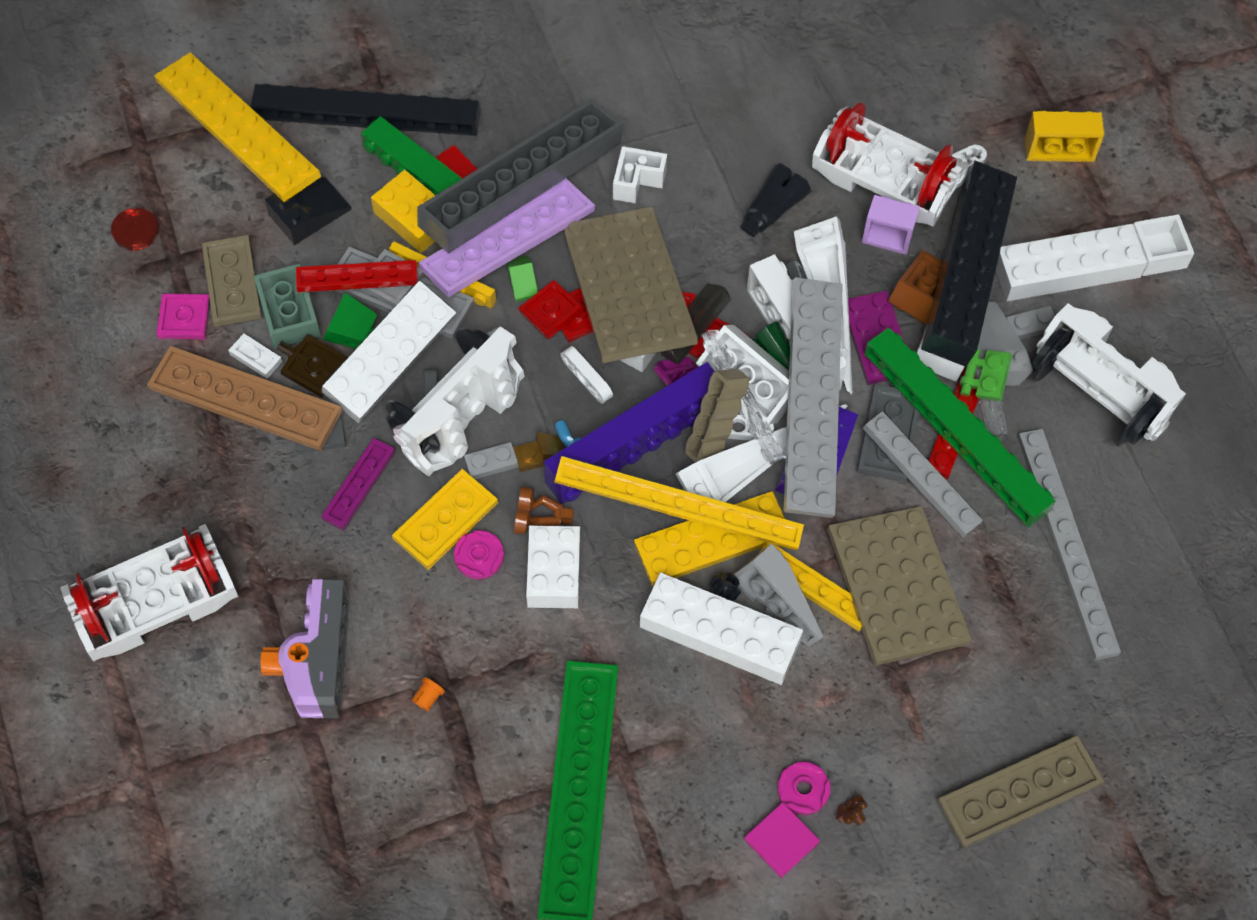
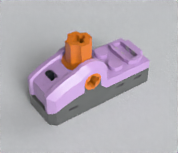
[260,580,349,718]

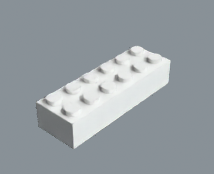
[996,224,1147,302]
[747,254,847,390]
[322,281,456,424]
[640,572,803,685]

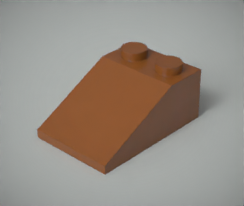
[888,250,943,324]

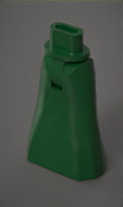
[752,322,790,371]

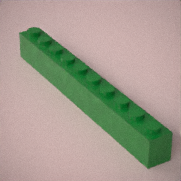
[864,328,1055,528]

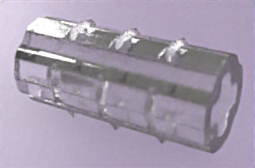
[979,399,1009,443]

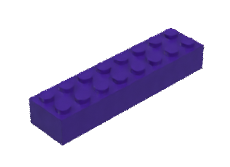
[544,362,715,504]

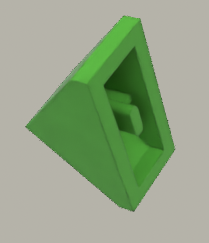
[505,256,538,302]

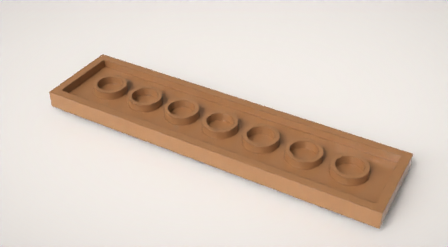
[147,346,343,451]

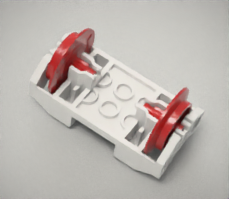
[812,103,969,227]
[60,524,238,661]

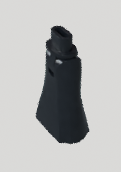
[740,163,811,237]

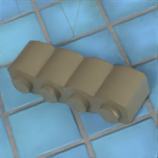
[685,368,749,462]

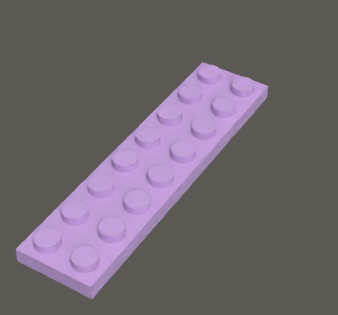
[419,179,595,297]

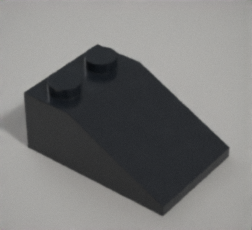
[264,177,352,246]

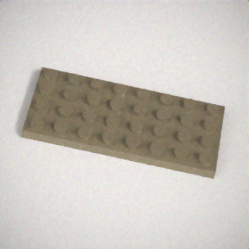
[563,207,698,363]

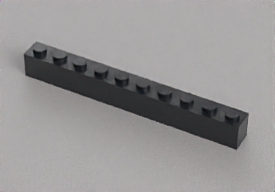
[250,84,480,136]

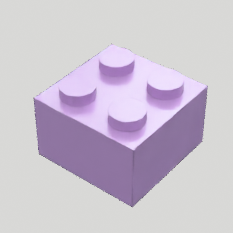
[862,195,920,255]

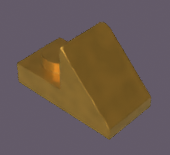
[513,432,564,472]

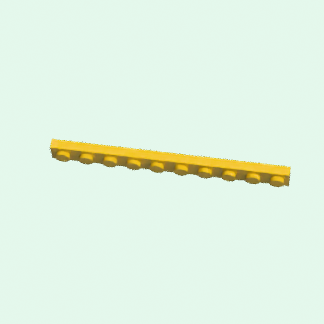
[554,456,804,550]

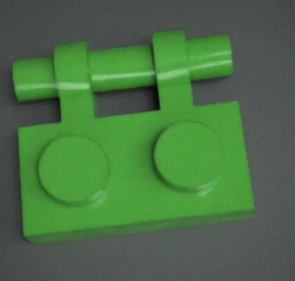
[960,349,1012,401]

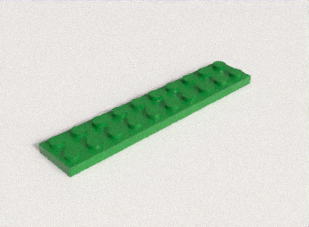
[537,661,618,920]

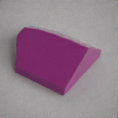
[653,357,698,386]

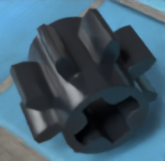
[708,572,741,601]

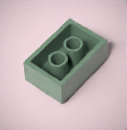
[254,264,321,349]

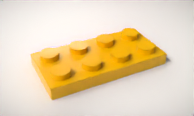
[392,469,498,570]

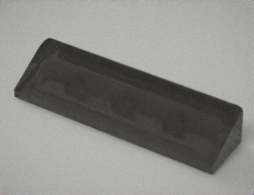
[657,283,731,365]

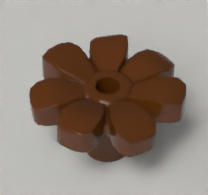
[836,795,867,825]

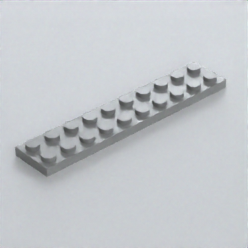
[784,277,843,518]

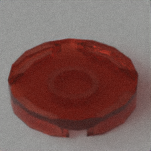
[111,208,159,251]

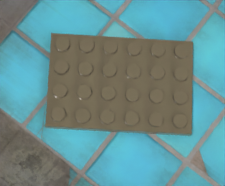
[827,506,972,666]

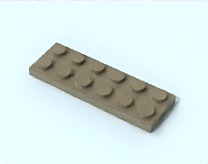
[937,736,1104,849]

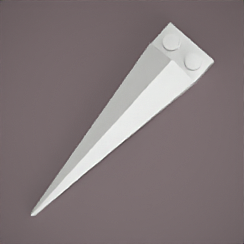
[794,216,853,395]
[675,404,847,502]

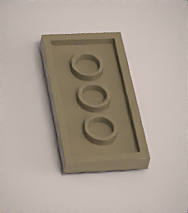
[202,235,262,327]

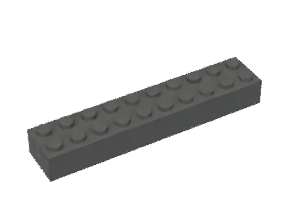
[417,99,623,254]

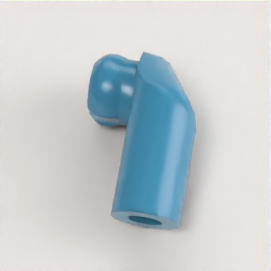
[555,420,581,447]

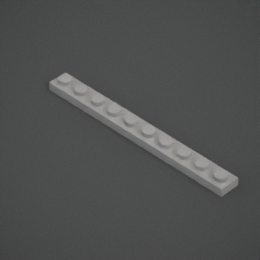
[1018,429,1121,661]

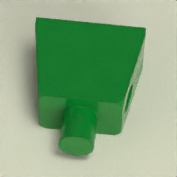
[323,293,377,349]

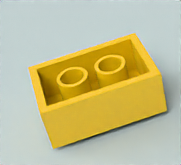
[1024,111,1104,162]
[371,170,435,253]

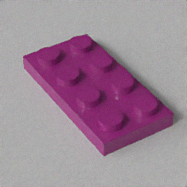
[848,291,905,385]

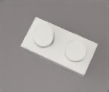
[228,333,282,379]

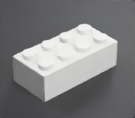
[696,325,789,425]

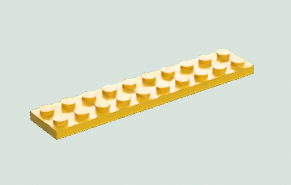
[154,52,321,202]

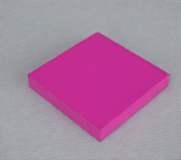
[156,293,210,340]
[744,802,820,879]

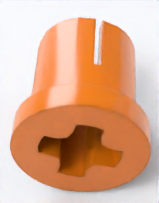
[411,677,445,712]

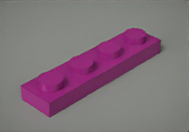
[321,438,395,531]

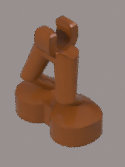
[514,487,574,535]

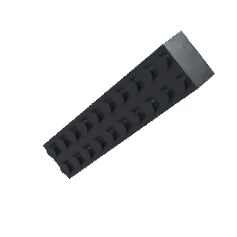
[921,160,1017,367]

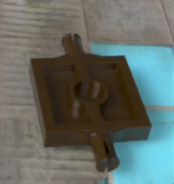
[277,334,348,398]

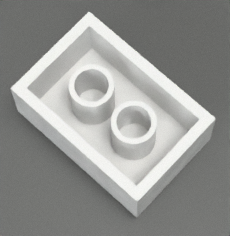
[526,526,580,608]

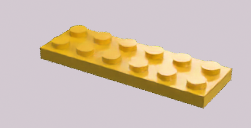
[634,491,785,587]

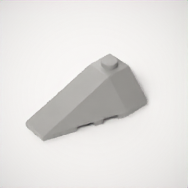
[975,302,1033,386]
[734,543,823,647]

